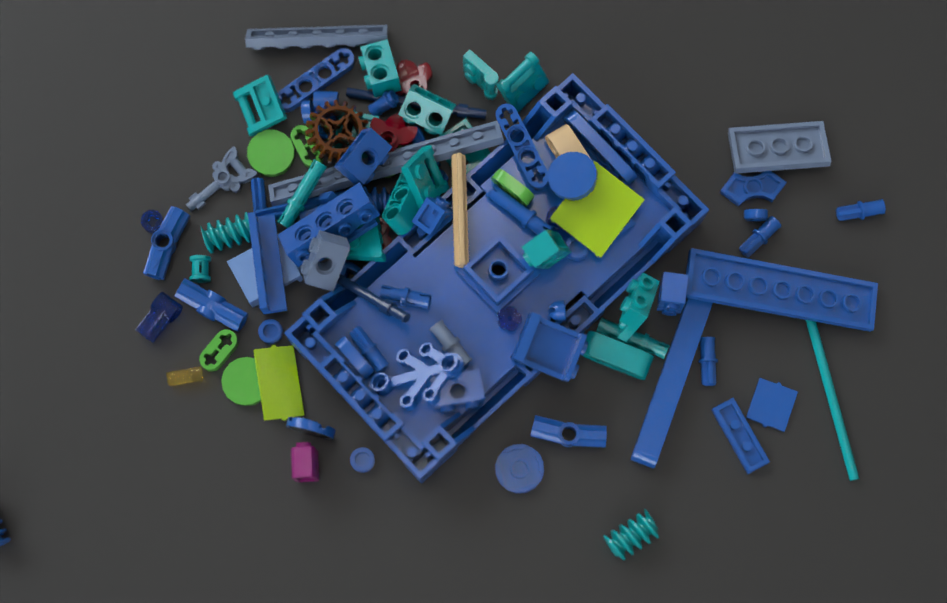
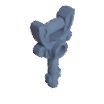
[185,147,258,212]

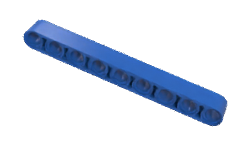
[630,298,713,469]

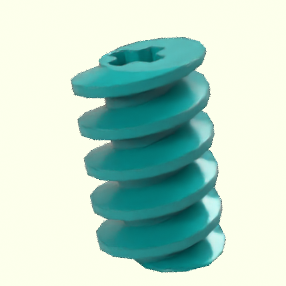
[200,212,251,254]
[603,509,660,560]

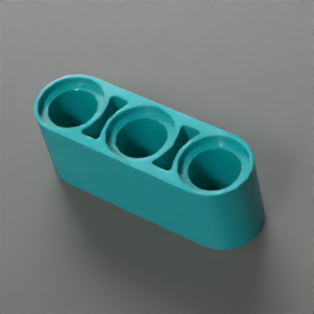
[382,172,419,235]
[581,331,654,380]

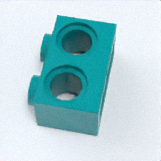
[358,39,402,98]
[398,84,456,135]
[522,230,571,269]

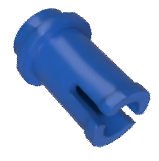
[368,90,399,117]

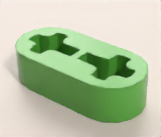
[291,125,323,168]
[491,168,535,207]
[199,329,239,372]

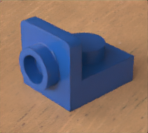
[412,196,453,236]

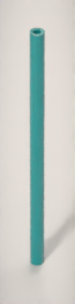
[806,320,860,481]

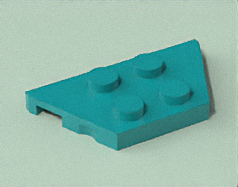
[325,217,386,262]

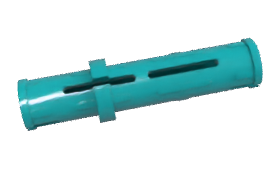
[277,159,327,228]
[596,317,669,359]

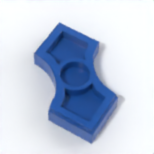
[719,171,787,207]

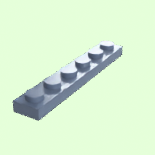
[245,25,388,50]

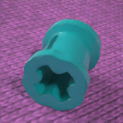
[189,255,211,283]

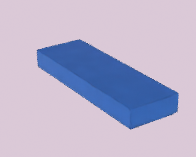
[711,397,770,474]

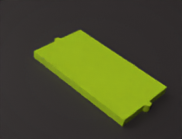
[253,345,304,421]

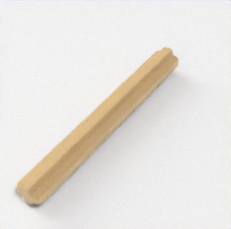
[451,153,469,268]

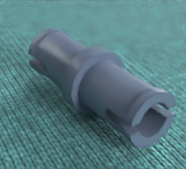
[429,320,472,366]

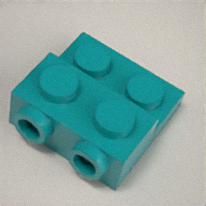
[617,273,660,342]

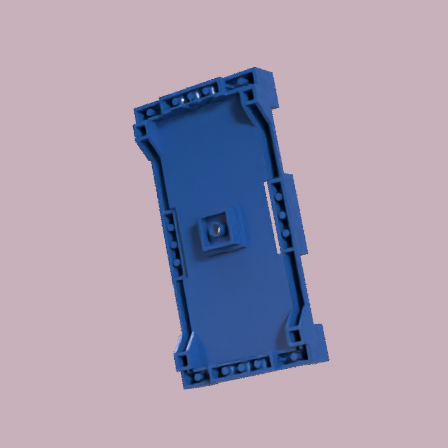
[284,73,709,484]

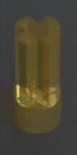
[166,366,204,386]

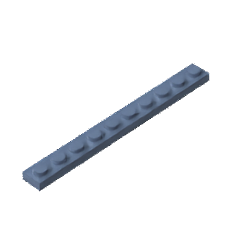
[268,121,504,207]

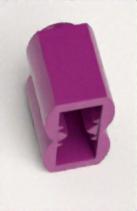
[291,442,319,482]

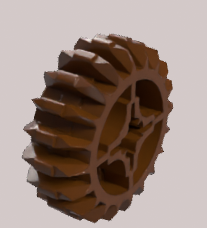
[305,99,368,164]

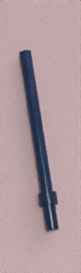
[346,88,487,119]
[320,262,410,323]

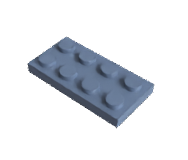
[728,121,831,174]

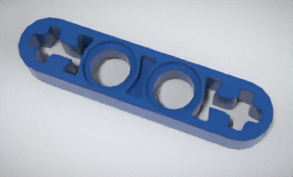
[278,48,355,112]
[496,104,549,190]
[563,110,637,186]

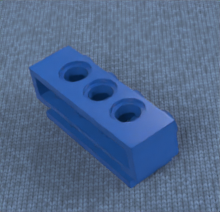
[278,182,380,267]

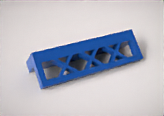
[248,212,288,314]

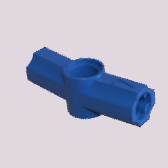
[143,206,191,280]
[174,278,249,332]
[530,415,607,448]

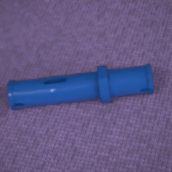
[486,184,553,235]

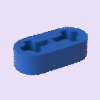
[335,336,375,379]

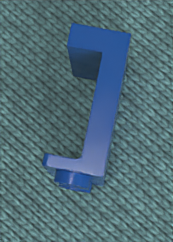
[511,312,588,382]

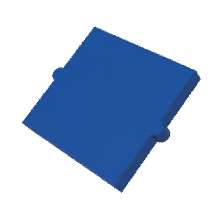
[746,378,798,432]

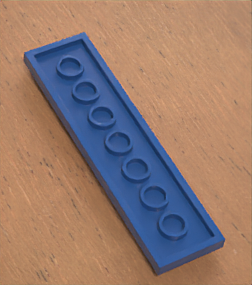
[686,248,878,332]

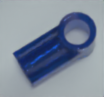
[135,292,183,343]

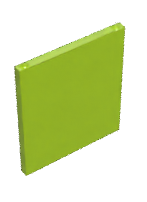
[549,161,645,258]

